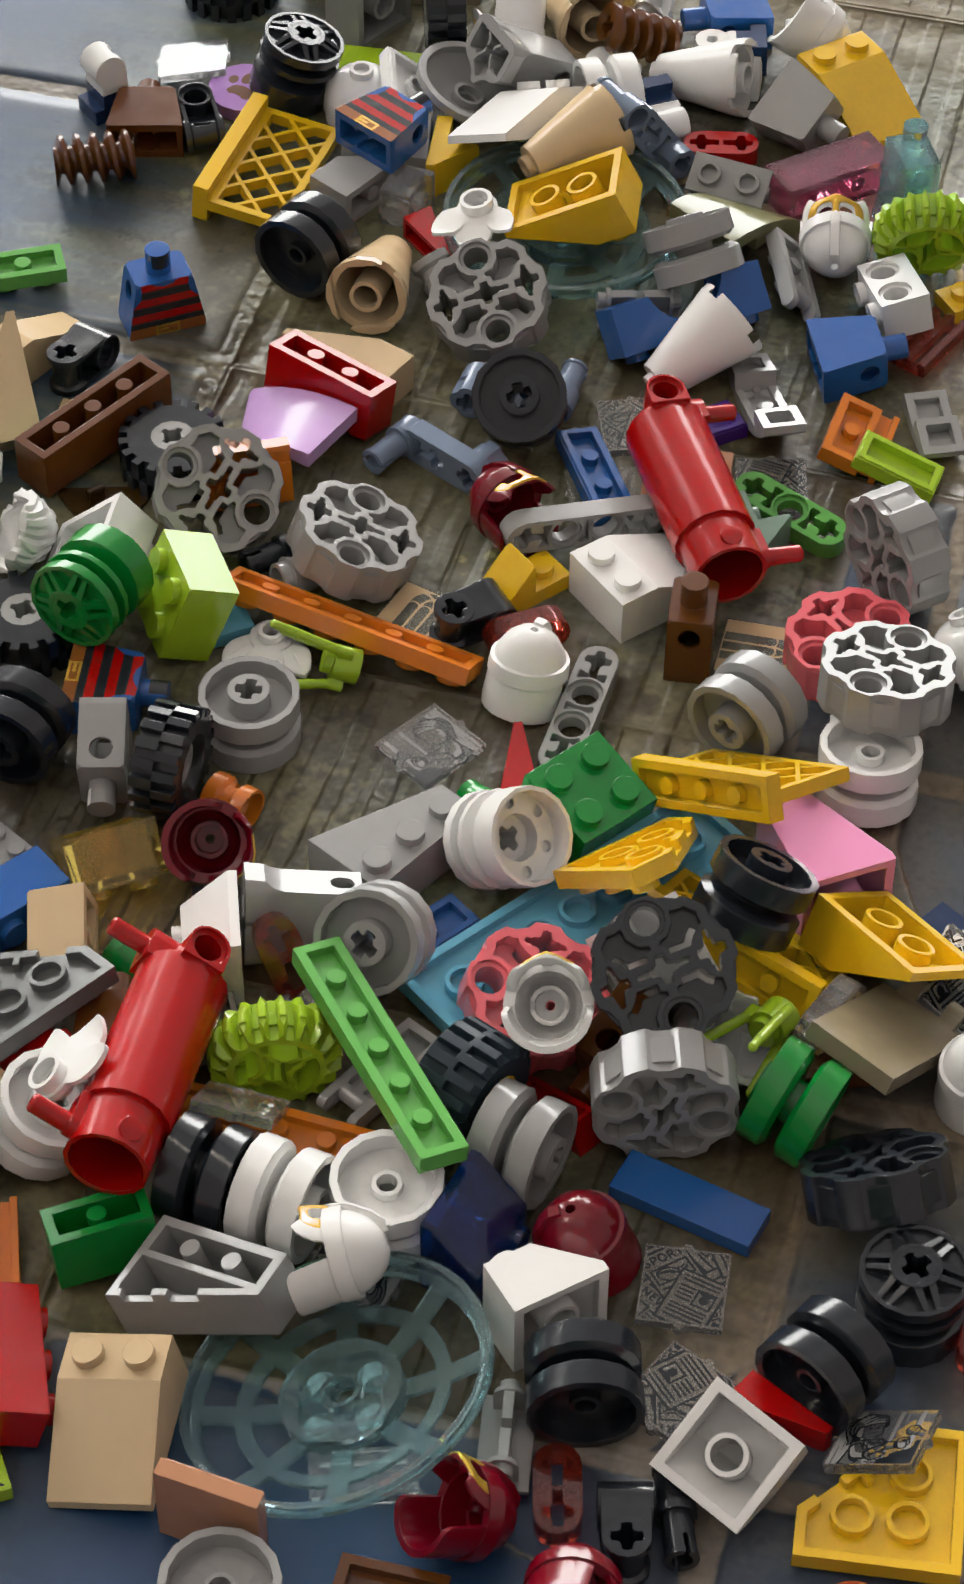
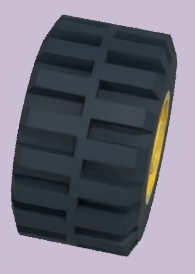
[419,1016,531,1140]

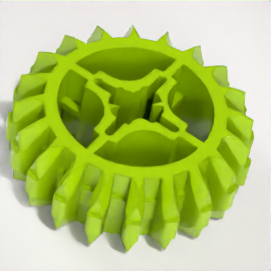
[872,189,964,277]
[206,994,343,1103]

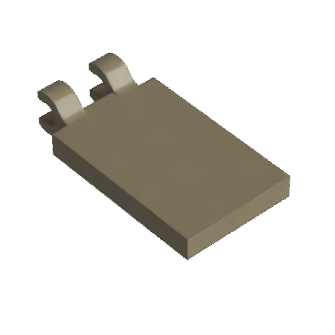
[804,981,964,1096]

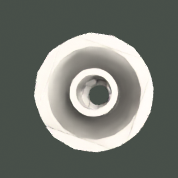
[649,37,762,118]
[643,283,762,389]

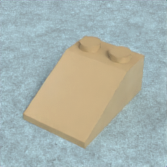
[46,1332,189,1511]

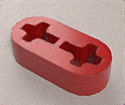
[684,131,759,166]

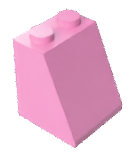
[756,794,896,936]

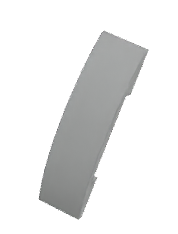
[727,352,807,438]

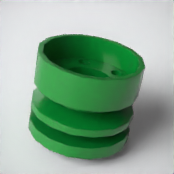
[30,523,154,646]

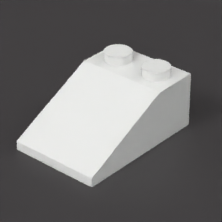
[448,79,586,144]
[569,533,687,644]

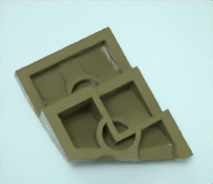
[668,193,802,250]

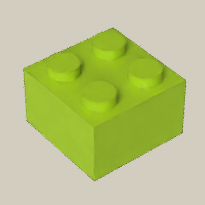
[137,529,240,661]

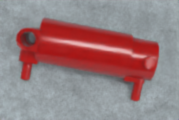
[626,374,804,603]
[26,917,231,1195]

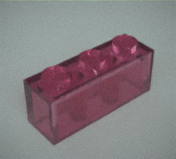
[765,131,894,220]

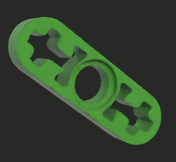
[735,471,846,558]

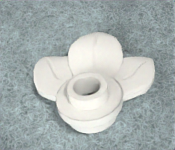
[431,188,514,247]
[222,620,312,679]
[28,1014,109,1102]

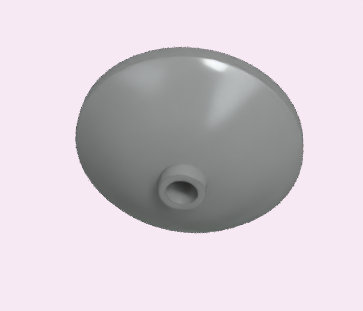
[416,41,517,124]

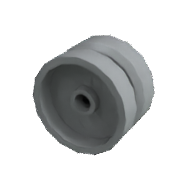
[642,206,745,290]
[687,650,808,756]
[198,656,301,774]
[313,879,437,997]
[460,1077,578,1210]
[157,1526,283,1584]

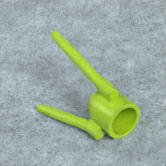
[270,619,364,692]
[704,996,800,1097]

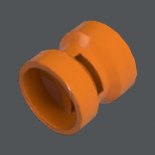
[200,771,265,826]

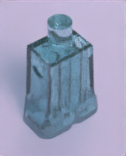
[872,118,941,220]

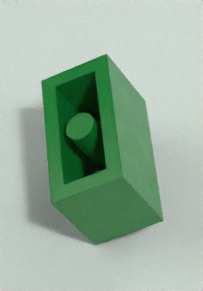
[39,1187,156,1290]

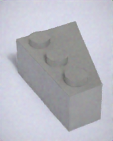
[308,784,461,894]
[105,1215,297,1335]

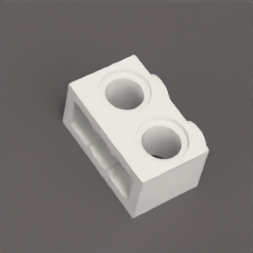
[853,252,934,336]

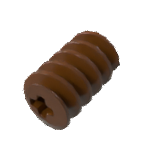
[596,2,683,63]
[53,129,137,187]

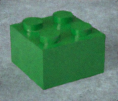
[521,731,658,864]

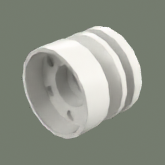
[443,785,573,891]

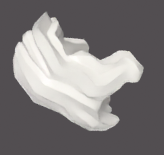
[0,487,58,576]

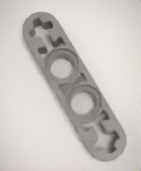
[499,494,662,554]
[537,646,619,767]

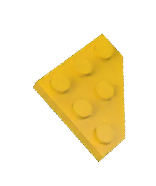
[553,817,699,895]
[791,1426,964,1584]

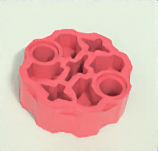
[782,587,911,702]
[457,922,610,1076]

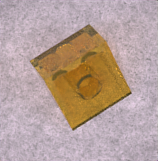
[48,814,169,902]

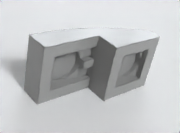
[902,389,964,459]

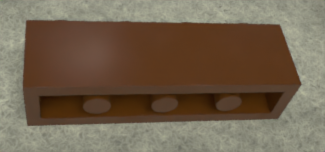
[14,354,172,498]

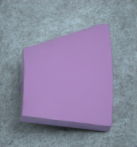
[242,387,358,467]

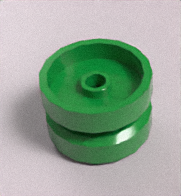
[735,1035,854,1169]

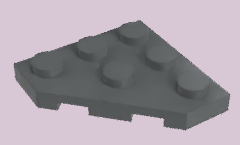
[0,945,120,1062]

